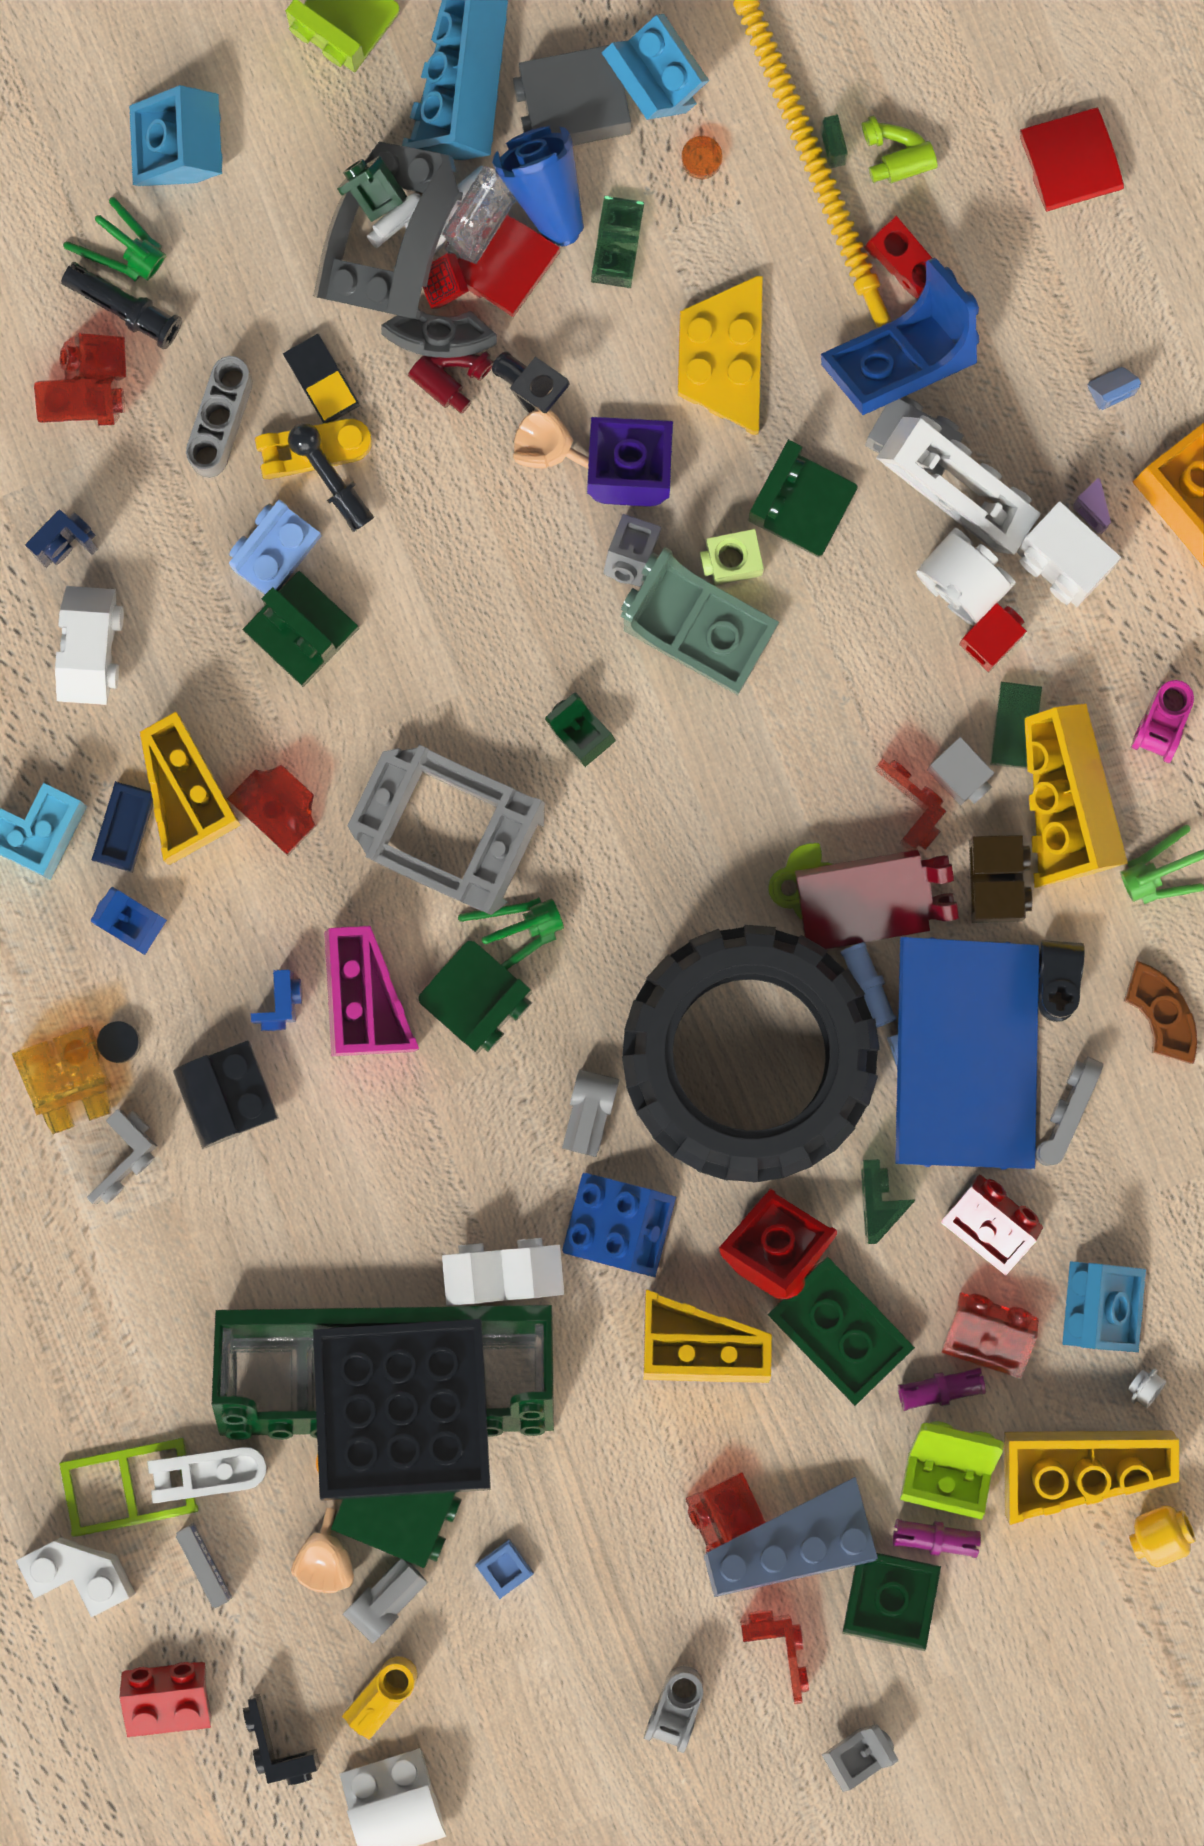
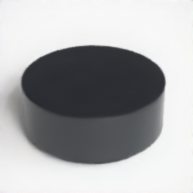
[97,1021,140,1063]

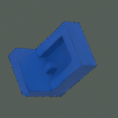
[91,887,167,955]
[251,969,302,1031]

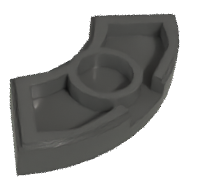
[381,309,497,358]

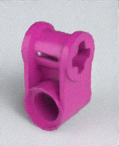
[1131,680,1194,763]

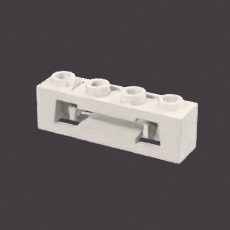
[876,415,1041,555]

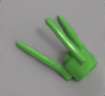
[1120,825,1204,905]

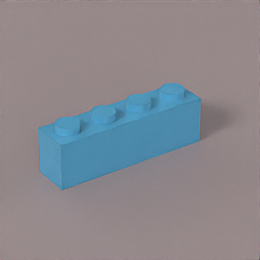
[402,0,508,160]

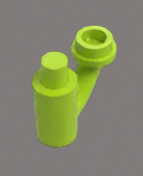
[862,115,938,184]

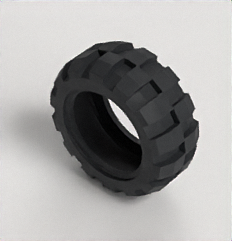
[622,925,880,1183]

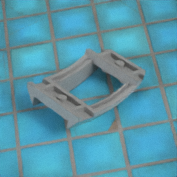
[347,745,545,915]

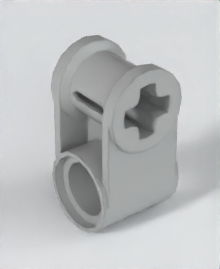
[643,1666,703,1753]

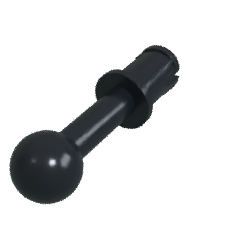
[288,423,374,532]

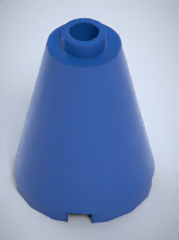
[492,126,584,246]

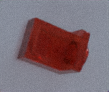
[59,333,126,383]

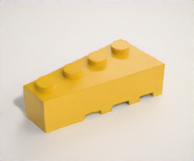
[1004,1430,1179,1525]

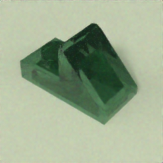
[860,1159,916,1244]

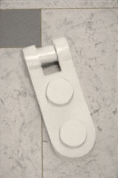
[147,1447,267,1503]

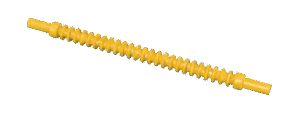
[733,0,892,328]

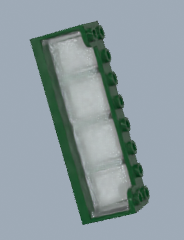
[211,1305,554,1440]

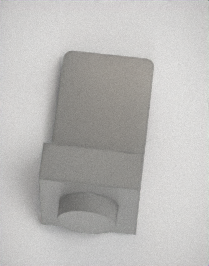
[86,1109,157,1204]

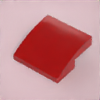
[1020,107,1124,212]
[457,209,560,318]

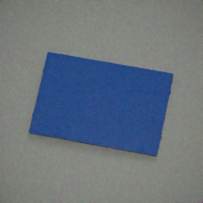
[895,937,1039,1170]

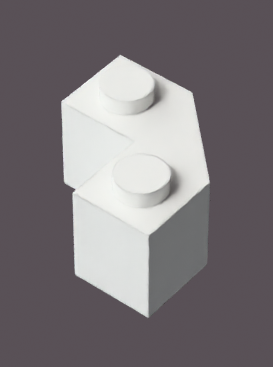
[55,586,124,705]
[442,1238,564,1306]
[16,1537,136,1618]

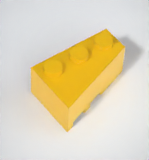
[140,712,241,865]
[643,1289,772,1383]

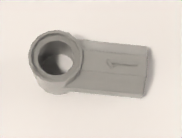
[562,1069,619,1157]
[343,1559,428,1644]

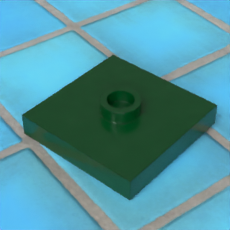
[842,1553,941,1651]

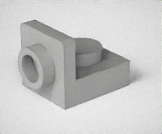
[603,514,661,587]

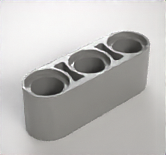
[186,356,253,478]

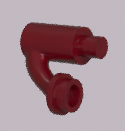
[408,351,494,414]

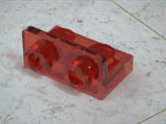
[941,1292,1039,1379]
[686,1472,766,1553]

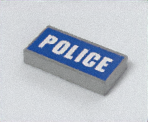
[176,1523,233,1608]

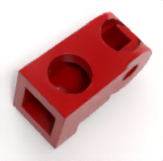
[864,215,932,298]

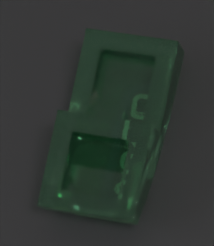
[591,196,644,288]

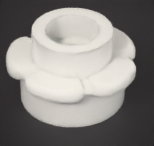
[1128,1369,1166,1408]

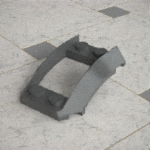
[313,141,463,320]

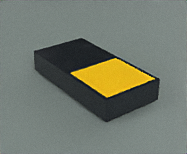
[283,334,360,424]

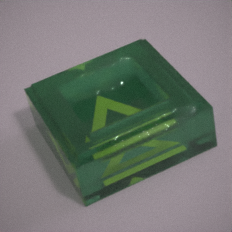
[820,114,848,168]

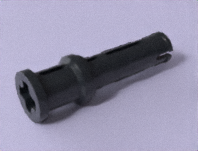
[61,262,182,350]

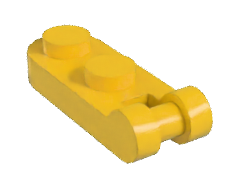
[255,419,372,479]

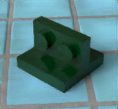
[242,571,360,687]

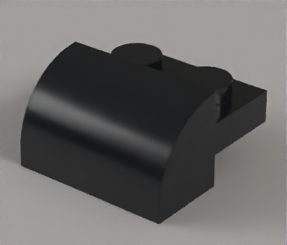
[173,1040,279,1149]

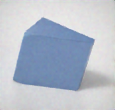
[1088,367,1141,410]

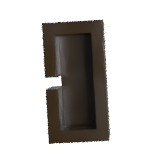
[969,835,1032,923]

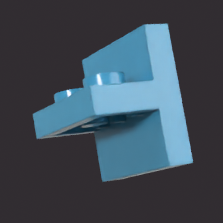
[601,14,710,120]
[1062,1261,1146,1353]

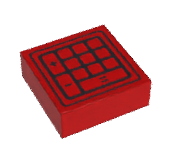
[422,253,469,309]

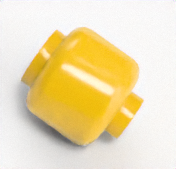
[1129,1505,1196,1567]

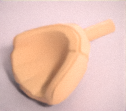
[513,410,589,469]
[291,1508,354,1593]

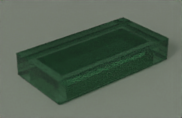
[990,681,1042,769]

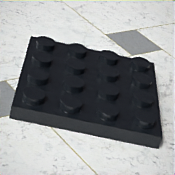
[313,1319,491,1501]

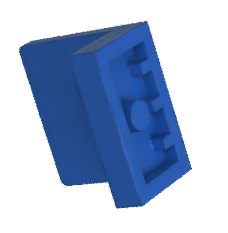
[562,1173,676,1277]

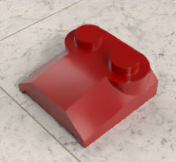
[719,1188,837,1299]

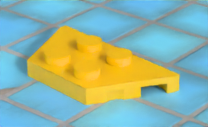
[678,276,763,435]

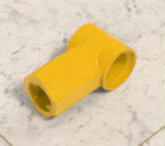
[342,1656,418,1740]

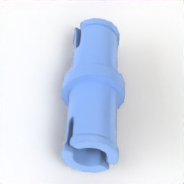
[841,942,897,1028]

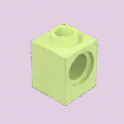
[700,529,764,586]

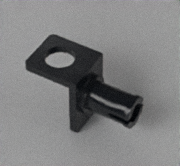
[492,351,570,413]

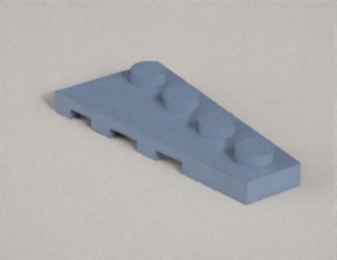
[704,1477,878,1597]

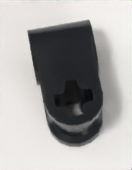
[1038,940,1085,1022]

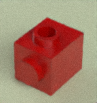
[959,603,1027,673]

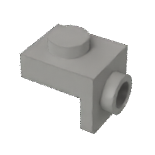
[822,1724,898,1792]

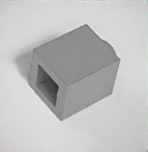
[927,737,994,806]

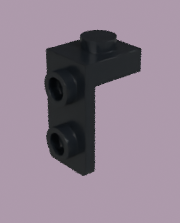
[243,1694,320,1785]

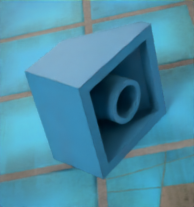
[129,85,223,186]

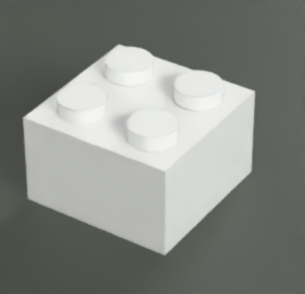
[1017,501,1121,607]

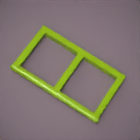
[59,1438,199,1537]

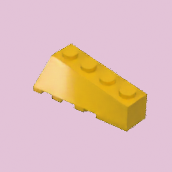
[1025,704,1128,888]

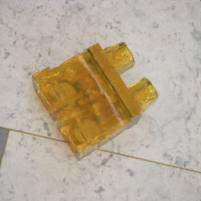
[12,1026,112,1134]

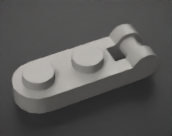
[1035,1057,1103,1166]

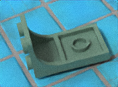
[621,547,779,695]

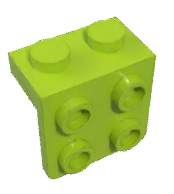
[285,0,400,73]
[900,1421,1004,1520]

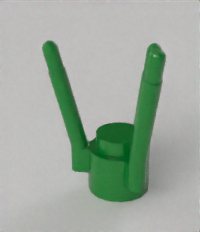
[63,197,166,282]
[458,897,564,970]

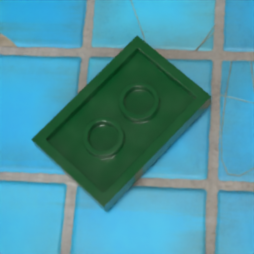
[767,1256,915,1406]

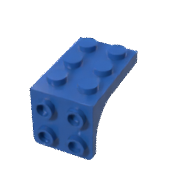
[821,258,980,415]

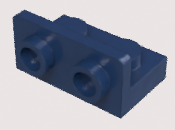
[25,509,98,568]

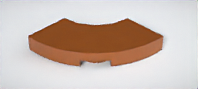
[1124,961,1197,1064]

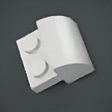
[339,1748,446,1846]

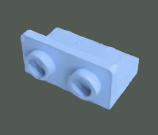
[229,499,322,595]

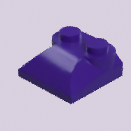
[587,417,673,506]

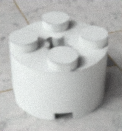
[916,528,1016,626]

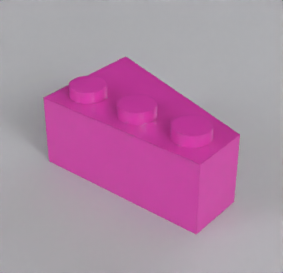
[324,926,419,1057]

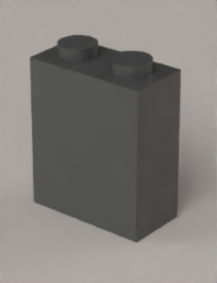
[513,45,631,146]

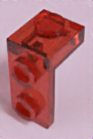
[34,376,125,426]
[875,759,947,851]
[740,1610,809,1704]

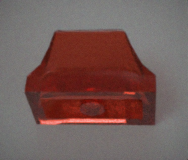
[227,765,316,856]

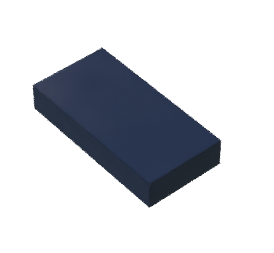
[91,781,153,873]

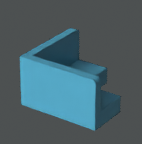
[0,783,87,880]

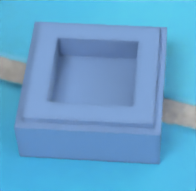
[475,1539,534,1599]

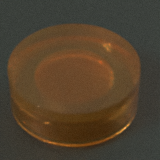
[681,136,722,180]

